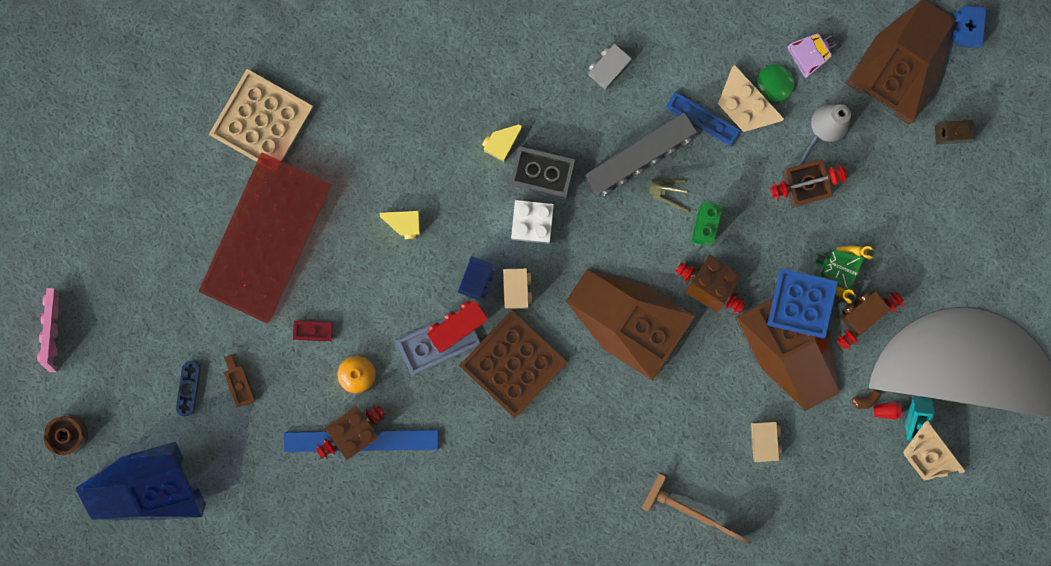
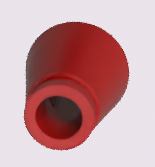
[873,401,902,420]

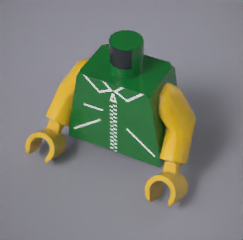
[814,245,875,303]

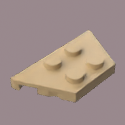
[718,65,784,132]
[903,421,965,481]

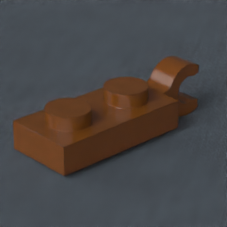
[224,355,256,408]

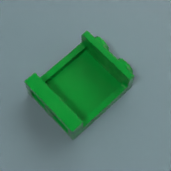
[691,202,723,247]

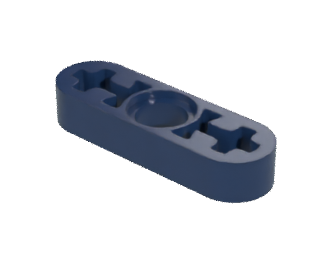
[176,361,201,416]

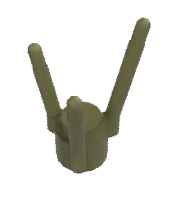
[649,178,690,213]

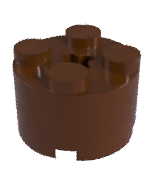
[43,416,88,455]

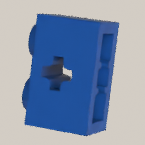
[953,5,986,49]

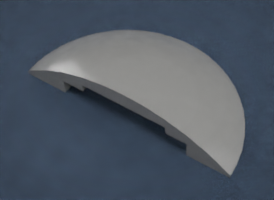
[869,308,1051,418]

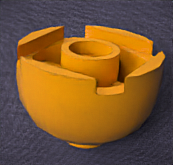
[337,355,376,394]

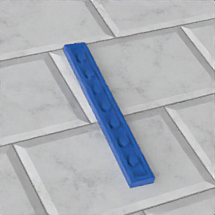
[284,430,438,452]

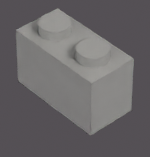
[588,44,632,90]

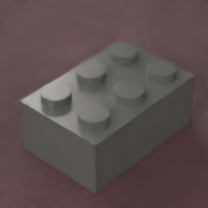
[510,146,575,199]

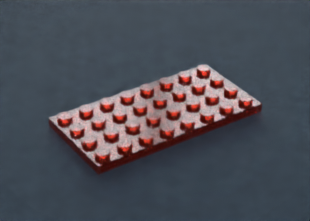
[198,152,332,324]

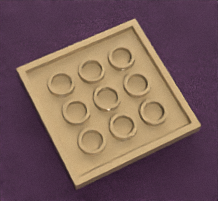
[209,69,314,173]

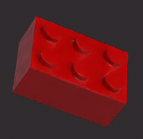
[427,300,489,353]

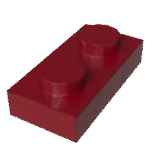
[293,321,333,342]

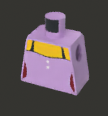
[787,33,837,78]

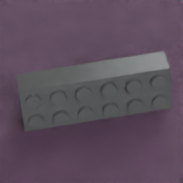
[585,113,697,198]

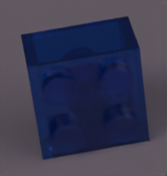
[457,256,496,302]

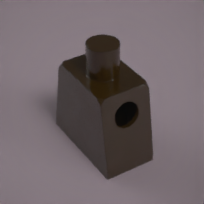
[935,120,975,145]

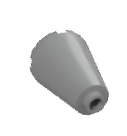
[811,104,851,142]

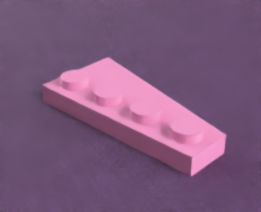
[37,288,59,372]

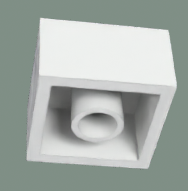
[511,200,553,244]

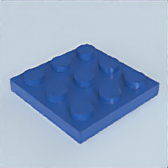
[767,268,838,339]

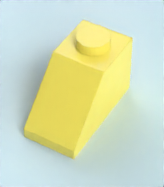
[482,124,522,162]
[380,211,420,239]

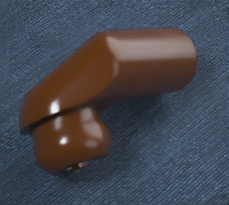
[852,390,881,409]

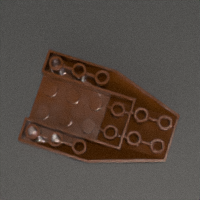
[845,0,955,125]
[566,269,695,381]
[734,298,839,411]

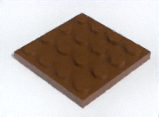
[459,310,567,418]

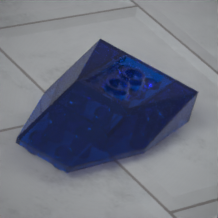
[75,442,206,521]

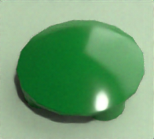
[756,64,794,103]

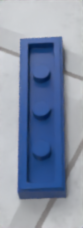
[666,91,741,147]

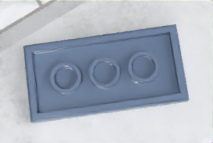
[396,319,481,375]

